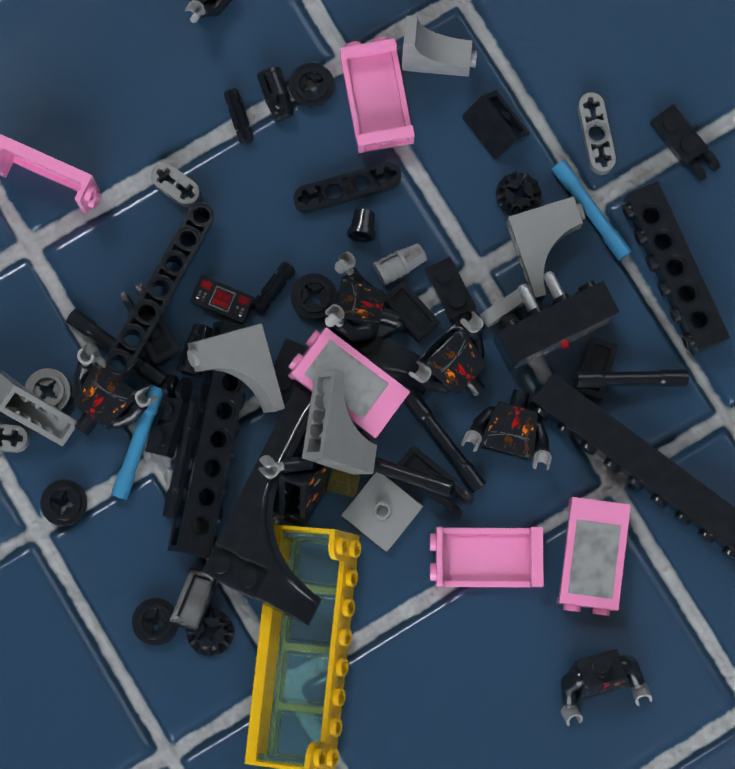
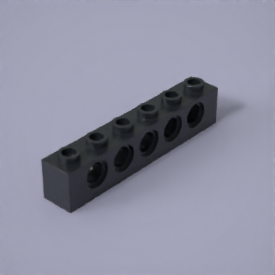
[621,181,730,356]

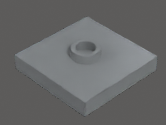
[341,473,423,553]

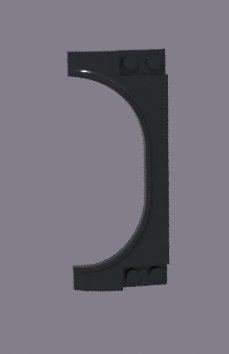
[202,327,426,626]

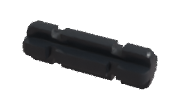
[224,88,254,144]
[252,261,295,313]

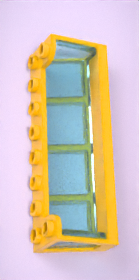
[244,525,361,769]

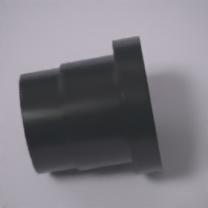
[347,209,376,243]

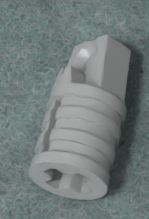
[373,243,427,286]

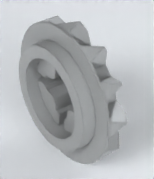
[25,368,71,410]

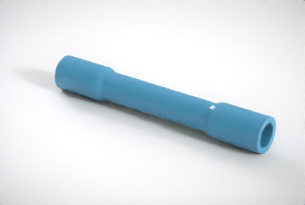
[551,159,632,261]
[110,385,163,500]

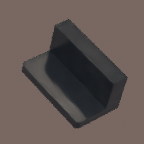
[462,90,531,159]

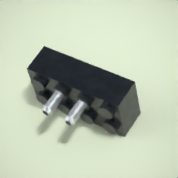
[494,271,620,372]

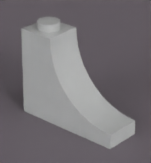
[401,15,477,77]
[506,196,585,302]
[187,323,285,413]
[0,369,78,446]
[302,369,377,475]

